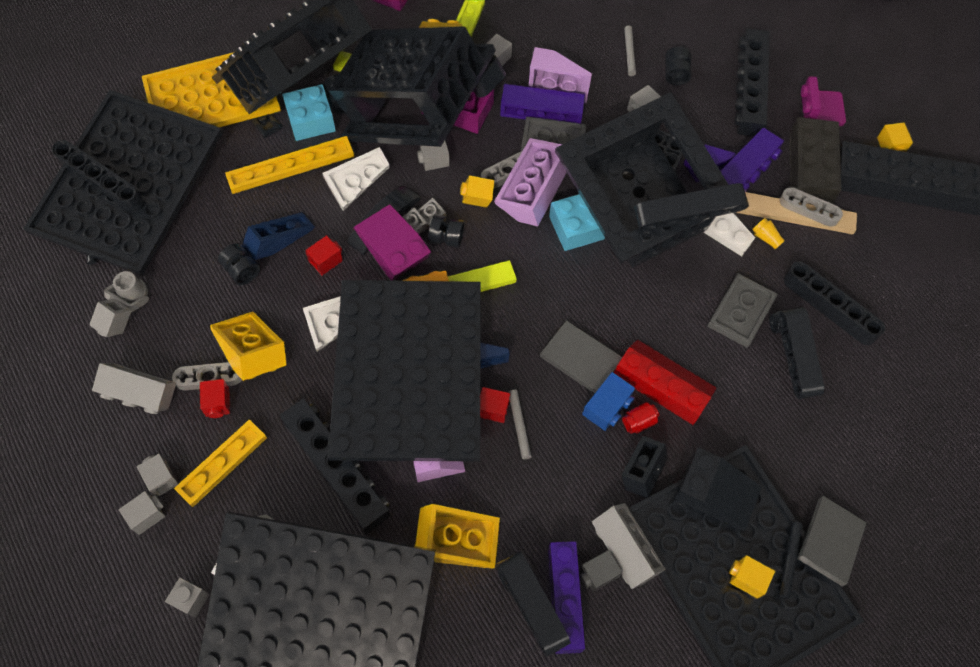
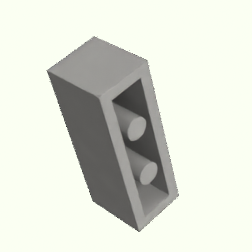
[92,363,176,414]
[592,503,666,589]

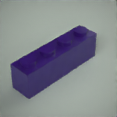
[500,84,585,124]
[721,128,784,192]
[548,542,585,654]

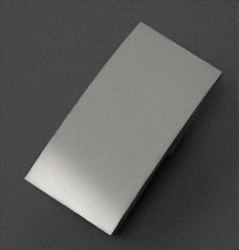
[403,198,447,234]

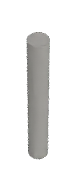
[624,26,636,76]
[508,390,531,459]

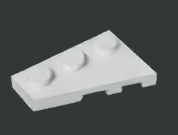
[323,147,389,211]
[704,213,755,256]
[303,296,341,352]

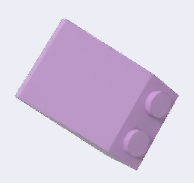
[528,47,592,103]

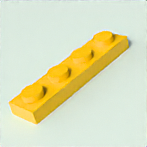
[174,420,267,507]

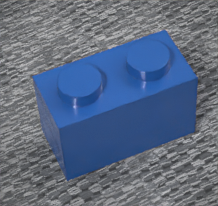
[582,372,635,431]

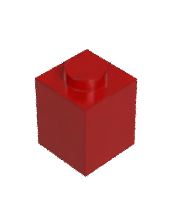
[305,235,343,276]
[200,379,230,418]
[480,387,510,423]

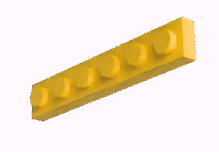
[225,136,354,194]

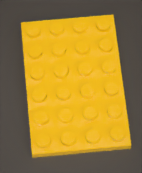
[142,52,281,127]

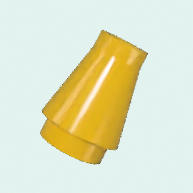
[752,218,785,249]

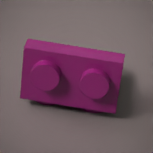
[801,77,846,126]

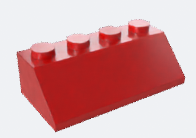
[614,340,717,425]

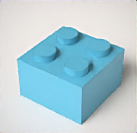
[282,84,336,141]
[549,194,605,251]

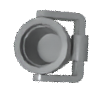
[104,271,149,312]

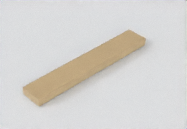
[736,192,857,234]

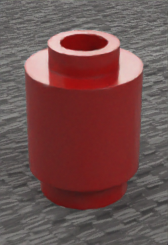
[622,402,659,434]

